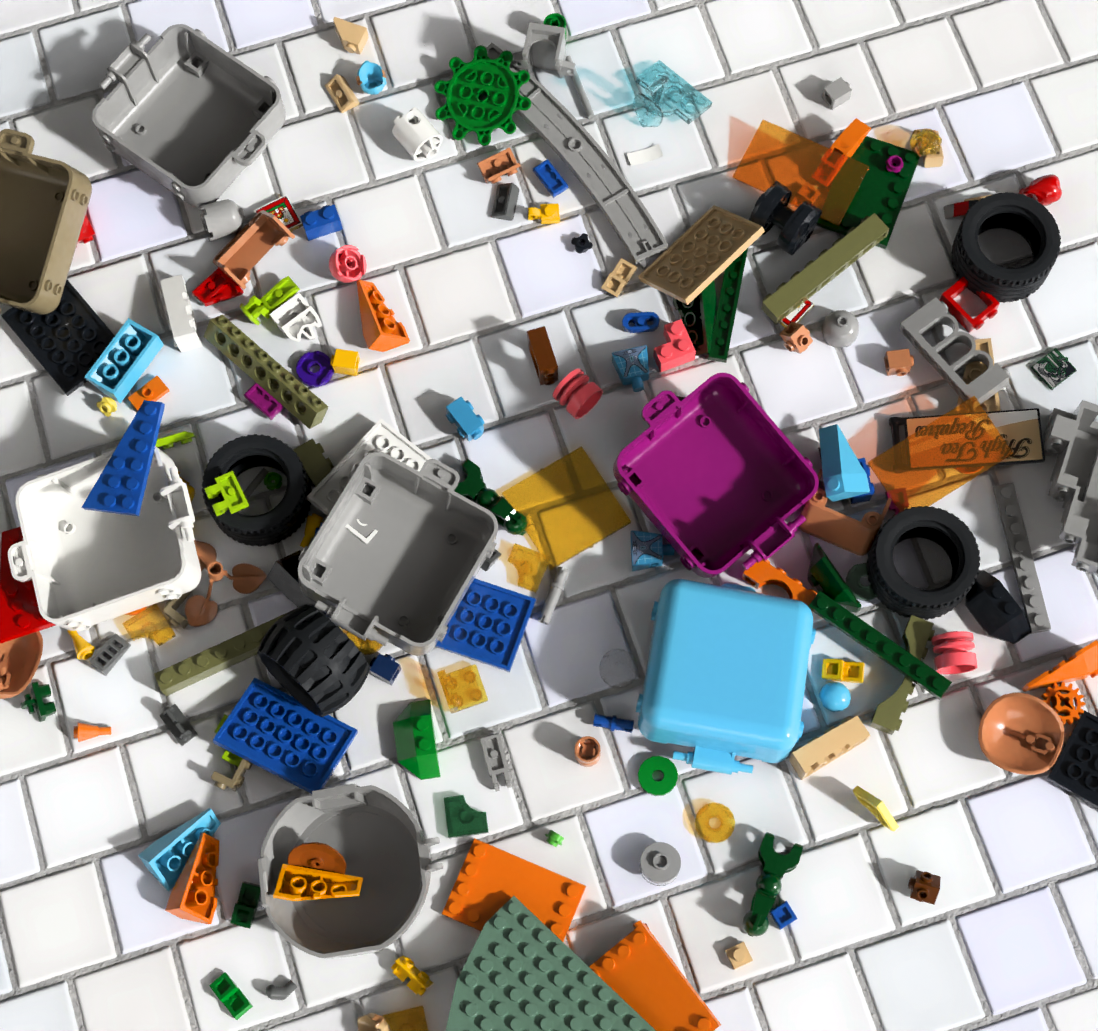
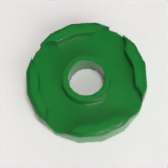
[638,756,678,796]

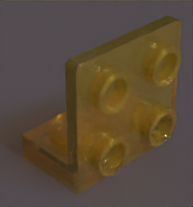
[437,664,488,714]

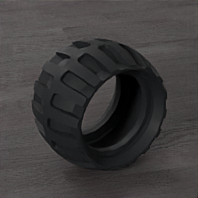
[257,605,370,717]

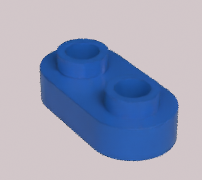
[622,312,660,333]

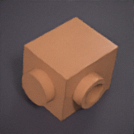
[884,349,914,376]

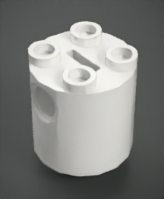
[392,107,443,161]

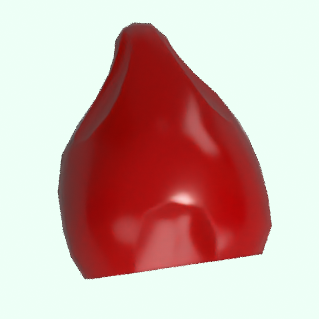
[1018,174,1062,206]

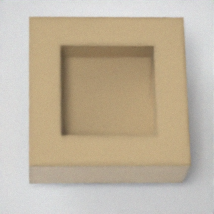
[725,942,753,970]

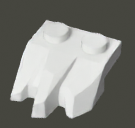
[269,293,323,342]

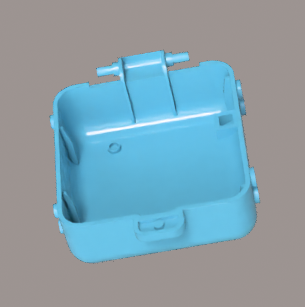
[636,579,816,775]

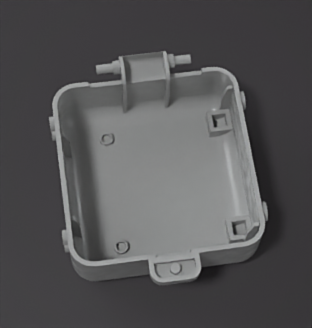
[92,24,286,208]
[298,452,498,656]

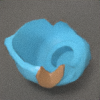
[356,61,387,95]

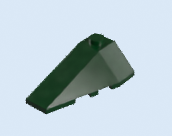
[673,280,716,356]

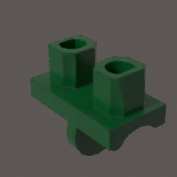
[20,682,56,722]

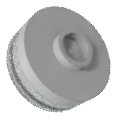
[639,842,681,886]

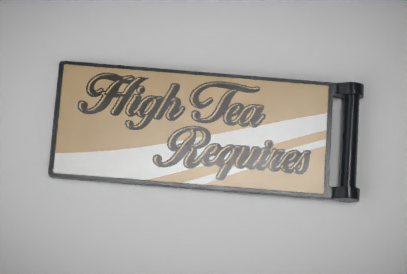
[889,408,1045,474]

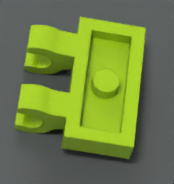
[204,471,249,516]

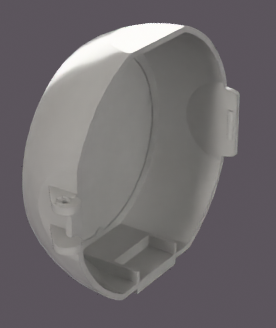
[257,784,443,958]

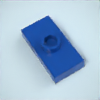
[533,159,568,198]

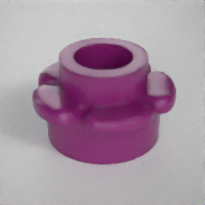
[886,155,904,173]

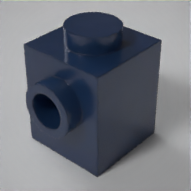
[369,653,401,686]

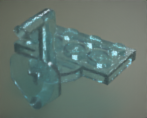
[633,60,713,127]

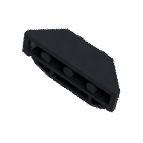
[965,570,1031,644]

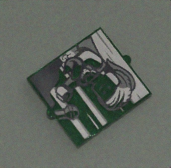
[1031,348,1077,390]

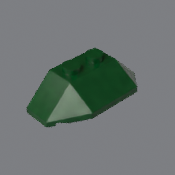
[807,542,862,613]

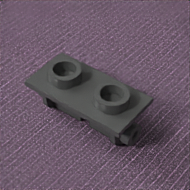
[159,704,198,746]

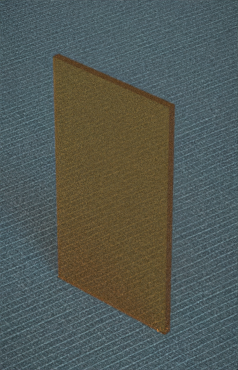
[733,120,869,226]
[868,396,1013,511]

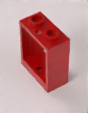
[939,277,1000,333]

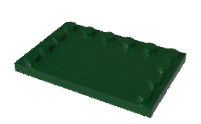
[816,136,921,249]

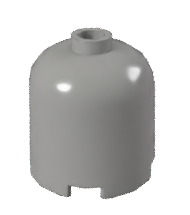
[199,199,245,241]

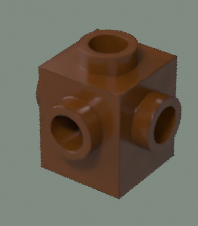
[908,870,941,905]

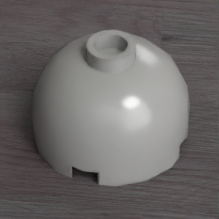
[821,310,859,348]

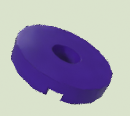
[296,351,334,387]

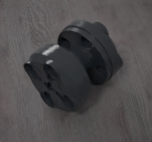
[749,181,823,256]

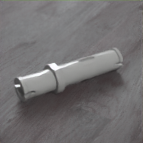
[538,567,570,625]

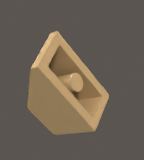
[333,17,369,54]

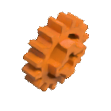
[1041,682,1085,726]

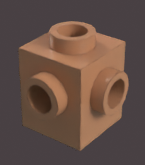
[780,322,813,354]

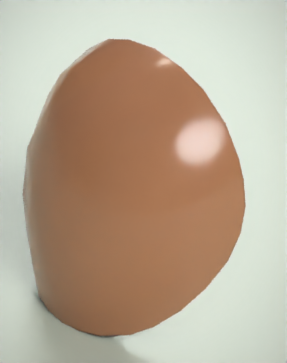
[0,631,43,699]
[978,693,1064,775]

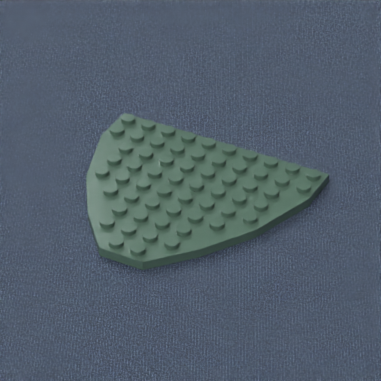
[446,896,656,1031]

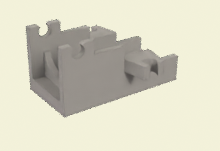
[514,22,575,78]

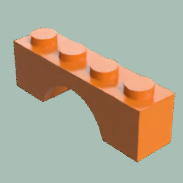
[742,559,818,613]

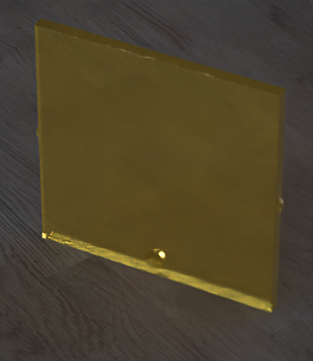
[502,446,631,570]

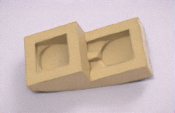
[601,258,637,297]

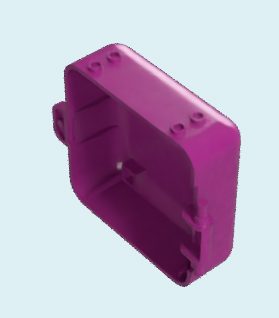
[613,373,819,578]

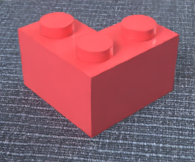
[653,319,696,373]

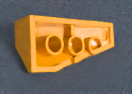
[273,864,363,901]

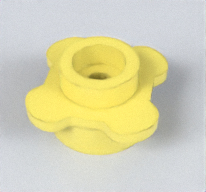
[96,397,117,417]

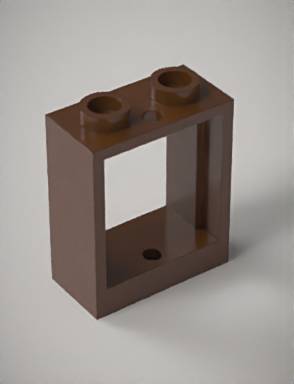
[527,326,558,385]

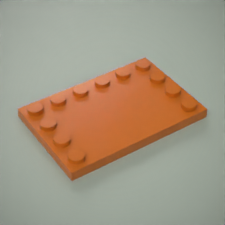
[442,838,586,942]
[589,923,721,1031]

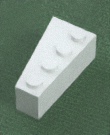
[159,274,203,353]

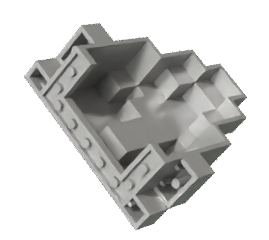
[1043,400,1098,576]

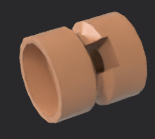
[575,736,601,767]

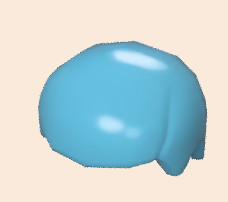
[819,682,851,712]

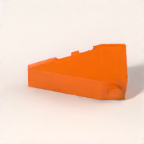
[1022,640,1098,692]

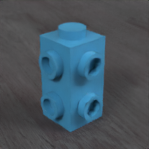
[446,397,485,442]

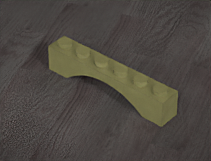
[869,615,935,735]

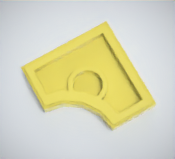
[853,785,899,831]

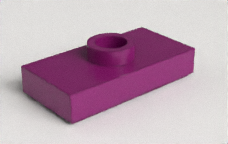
[244,383,284,420]

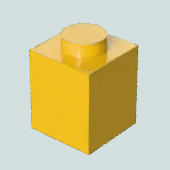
[330,349,360,376]

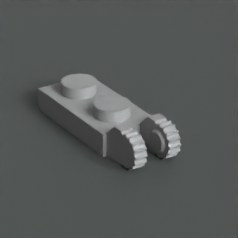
[480,733,512,792]

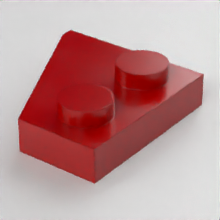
[192,268,244,307]

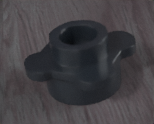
[571,233,593,254]

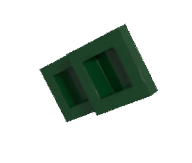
[230,881,261,929]

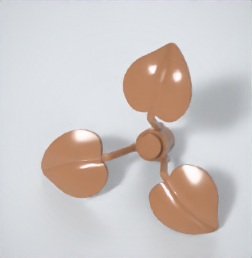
[185,540,267,627]

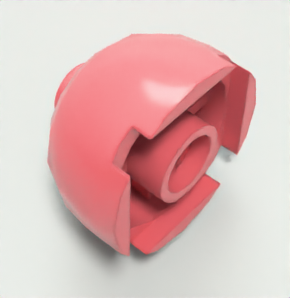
[329,245,366,283]

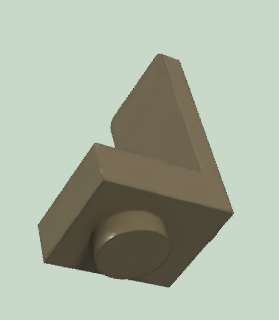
[163,589,194,629]
[211,759,253,791]

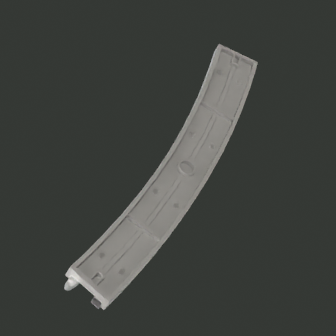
[484,43,668,269]

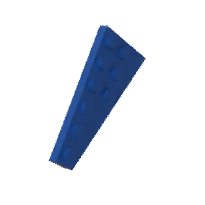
[81,400,165,516]

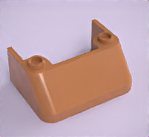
[212,210,295,289]
[799,469,892,556]

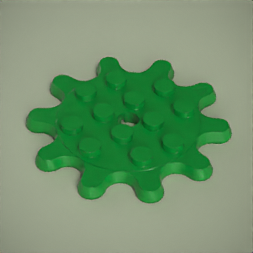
[434,45,531,146]

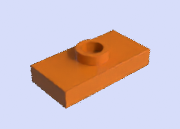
[128,376,169,411]

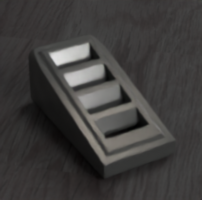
[88,633,131,676]

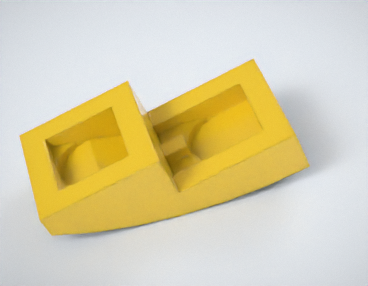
[821,659,865,683]

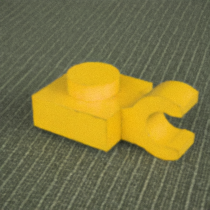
[528,204,560,224]

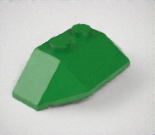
[393,699,441,780]

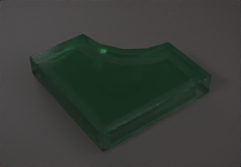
[444,795,489,839]

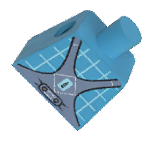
[612,345,649,392]
[630,531,674,571]

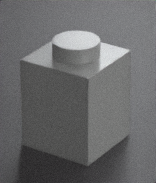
[822,77,852,110]

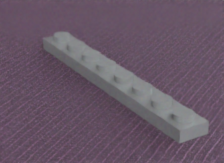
[993,483,1051,634]

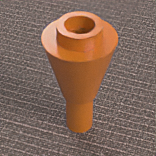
[74,722,111,742]

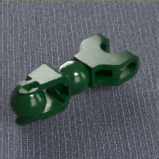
[455,459,528,535]
[743,832,803,937]

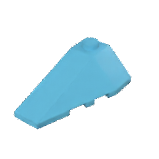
[138,808,221,891]

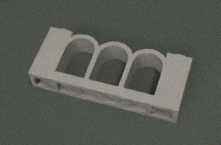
[900,297,1010,410]

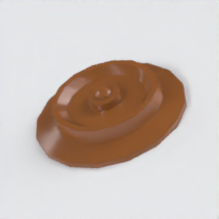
[288,842,346,874]

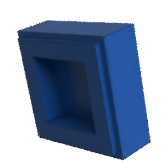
[769,901,798,930]

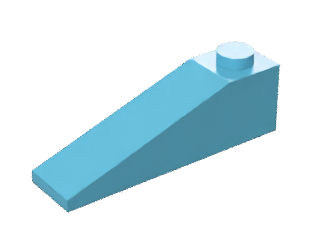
[819,424,870,502]

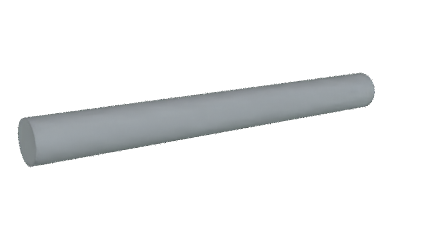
[566,56,595,119]

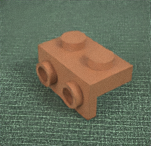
[477,147,520,184]

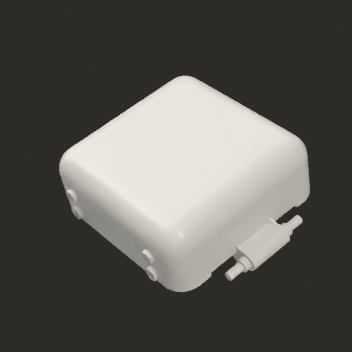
[8,446,201,631]

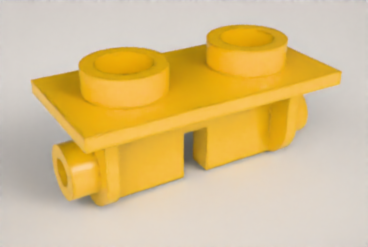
[391,956,433,996]

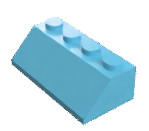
[85,318,164,403]

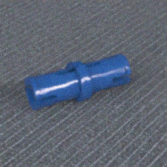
[593,713,634,733]

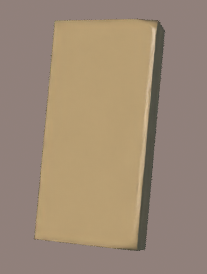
[325,74,360,113]

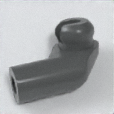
[266,980,297,1000]

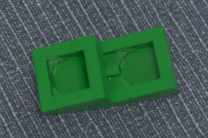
[209,972,253,1020]

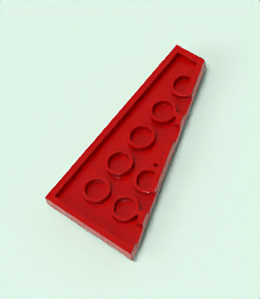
[0,526,56,644]

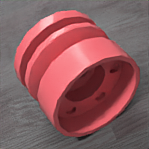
[553,368,603,419]
[931,631,978,674]

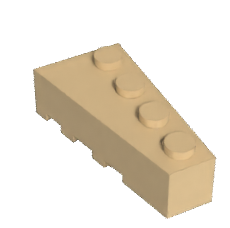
[789,716,871,780]

